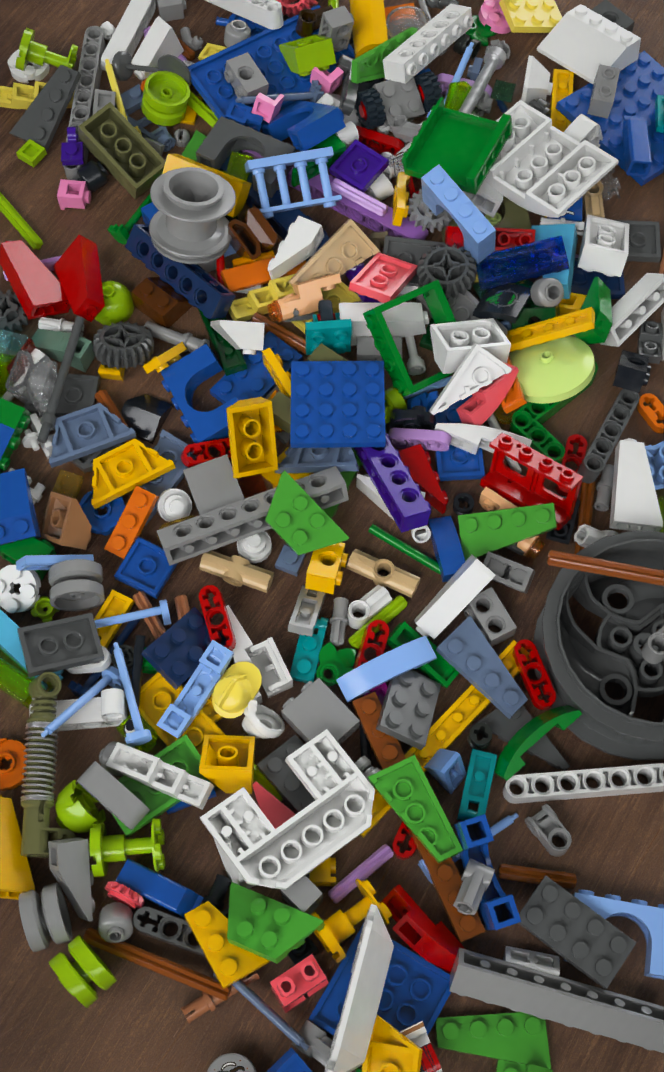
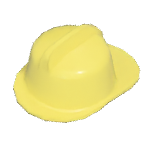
[212,661,262,718]

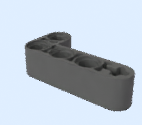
[133,907,229,957]

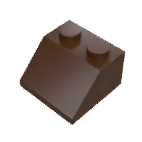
[131,277,192,329]

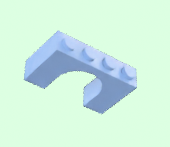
[421,164,496,264]
[564,890,664,980]

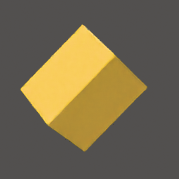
[98,364,125,381]

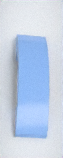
[336,636,437,703]
[156,640,234,739]

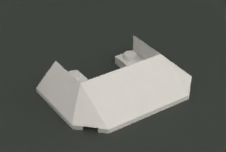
[200,729,375,890]
[324,904,394,1072]

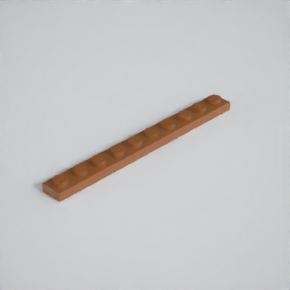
[352,692,485,943]

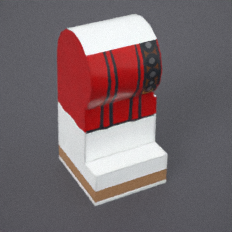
[400,1021,442,1072]

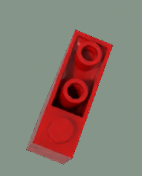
[399,444,449,514]

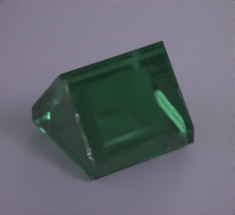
[491,79,516,103]

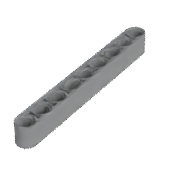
[63,26,106,180]

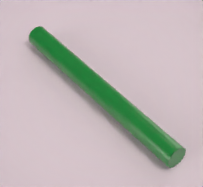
[368,524,441,575]

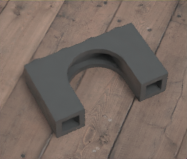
[196,116,296,198]

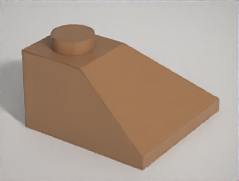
[41,491,92,550]

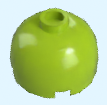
[95,280,134,326]
[55,780,106,833]

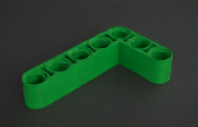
[509,362,598,464]

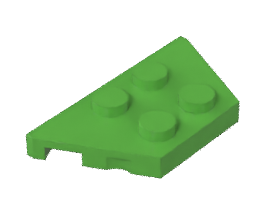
[265,470,349,556]
[227,882,325,964]

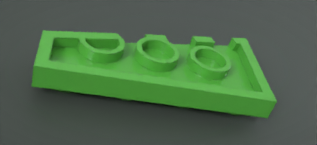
[351,27,417,84]
[368,755,463,863]
[435,1012,551,1069]

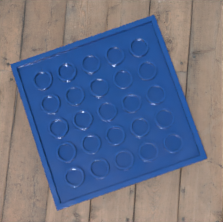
[556,51,664,186]

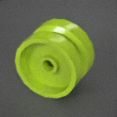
[141,71,190,126]
[48,935,117,1008]

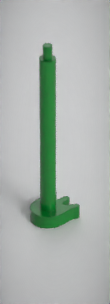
[107,194,152,245]

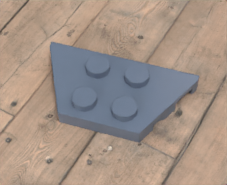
[49,403,136,468]
[274,446,359,474]

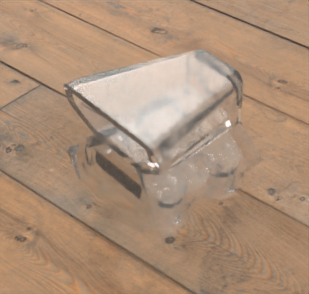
[5,350,58,417]

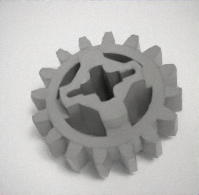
[408,189,452,233]

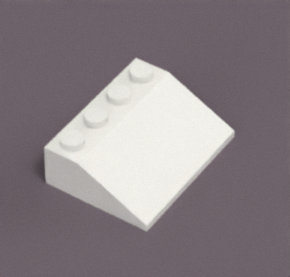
[537,4,641,84]

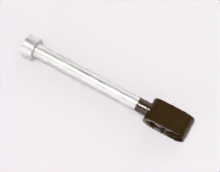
[459,46,507,114]

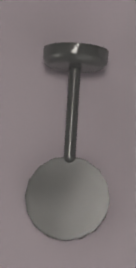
[112,51,191,84]

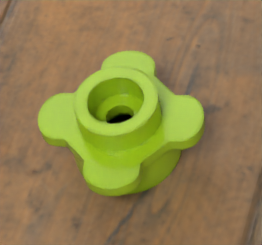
[31,596,60,623]

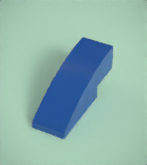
[428,516,465,582]

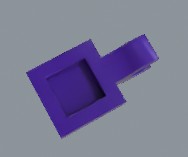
[61,127,84,166]

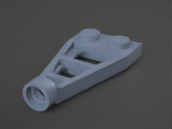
[114,84,176,152]

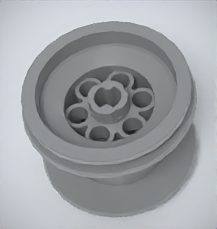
[149,167,236,264]

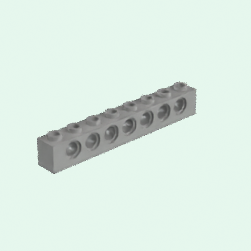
[157,466,349,566]

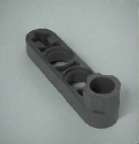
[335,54,358,116]

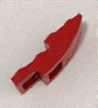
[445,226,535,252]
[380,884,466,975]

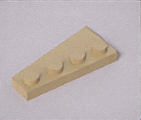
[288,219,380,287]

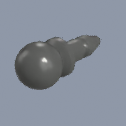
[426,0,459,9]

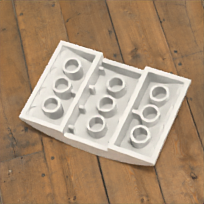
[485,100,619,218]

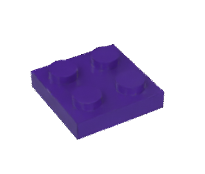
[329,139,389,192]

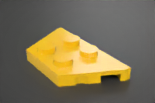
[91,439,176,509]
[361,1015,423,1072]

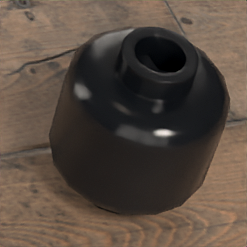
[77,160,109,192]

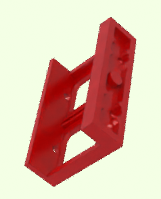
[480,432,583,530]

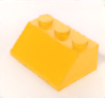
[226,397,278,479]

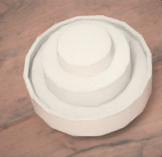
[157,488,192,523]
[237,531,272,563]

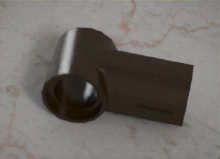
[296,5,334,37]

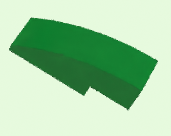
[386,621,459,688]

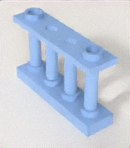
[244,146,342,219]

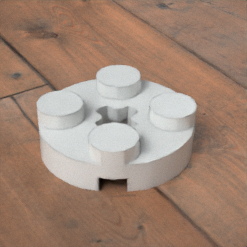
[7,49,50,83]
[0,564,41,613]

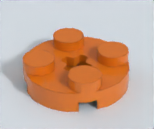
[0,738,27,791]

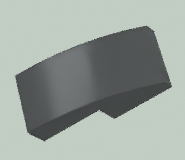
[637,321,663,364]

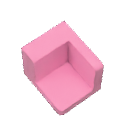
[310,67,344,94]
[251,93,284,123]

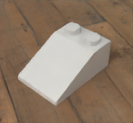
[578,214,629,277]

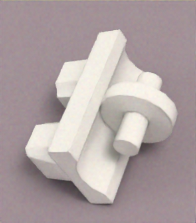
[22,413,55,459]

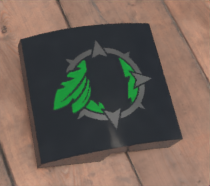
[473,284,531,324]

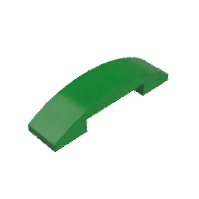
[494,705,582,781]

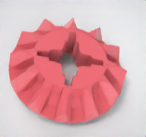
[105,881,145,910]

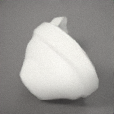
[242,700,285,739]

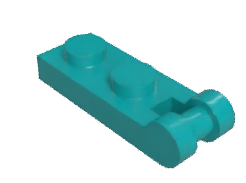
[290,617,329,683]
[457,749,497,821]

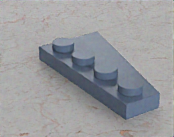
[140,429,200,526]
[436,616,528,719]

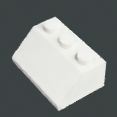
[430,318,511,374]

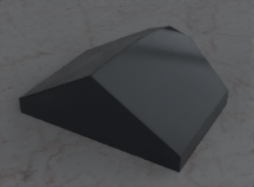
[121,394,173,444]

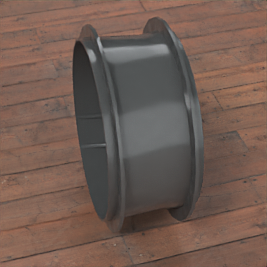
[533,531,664,760]

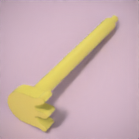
[105,59,142,135]

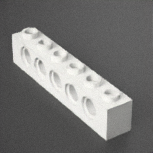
[383,4,473,84]

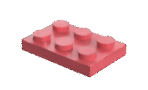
[349,252,418,303]

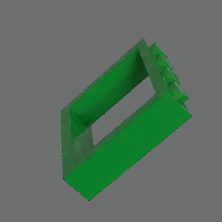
[363,280,456,397]

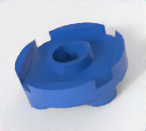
[79,490,126,536]

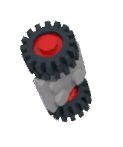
[354,71,443,129]

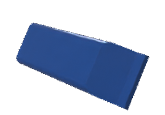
[622,115,652,177]
[115,858,204,919]

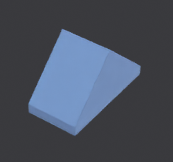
[424,748,467,794]

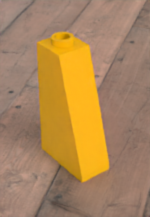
[0,795,35,900]

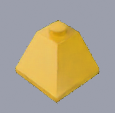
[199,735,255,794]

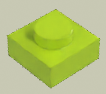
[16,139,47,168]

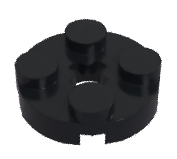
[389,406,436,430]

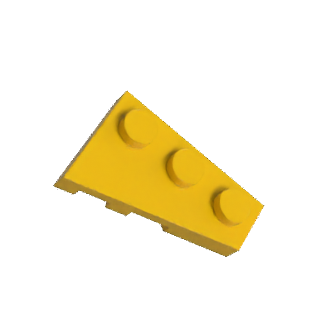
[184,901,271,989]

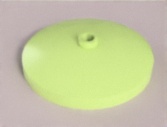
[509,335,595,404]

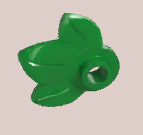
[465,15,497,46]
[316,642,356,686]

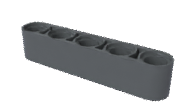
[577,389,640,483]

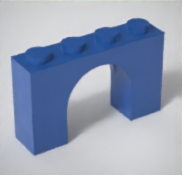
[261,100,346,151]
[160,343,239,450]
[451,814,521,930]

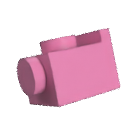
[57,179,91,210]

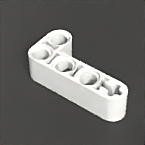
[563,114,603,148]
[335,121,394,201]
[30,688,128,732]

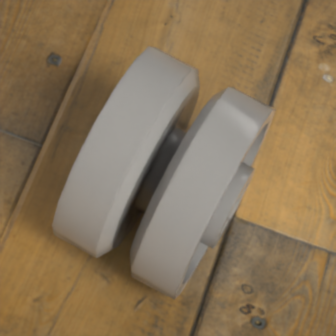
[48,559,105,611]
[18,882,73,952]

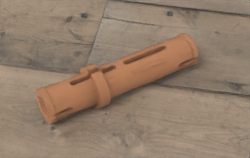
[181,972,260,1024]

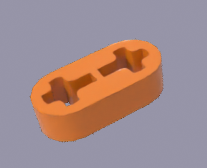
[637,393,664,434]

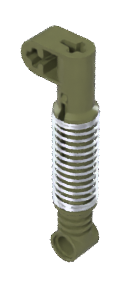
[20,672,76,858]

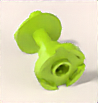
[15,27,78,71]
[89,818,165,877]

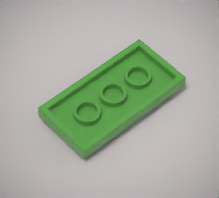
[112,734,210,838]

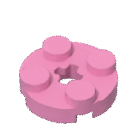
[478,0,511,34]

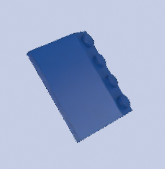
[0,468,41,545]

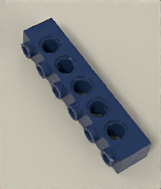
[125,224,236,320]

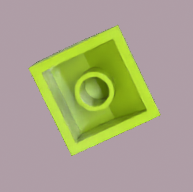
[279,34,336,76]

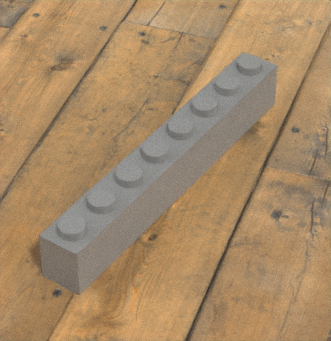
[449,948,664,1053]

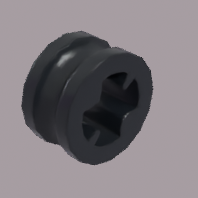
[452,493,475,515]

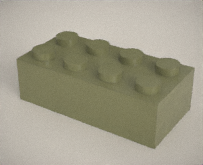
[78,102,166,200]

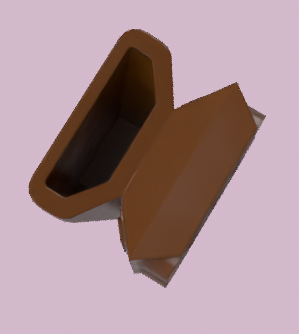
[228,206,279,260]

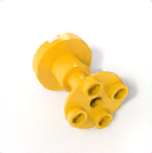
[310,879,392,963]

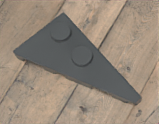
[477,706,570,771]

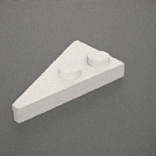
[429,343,512,415]

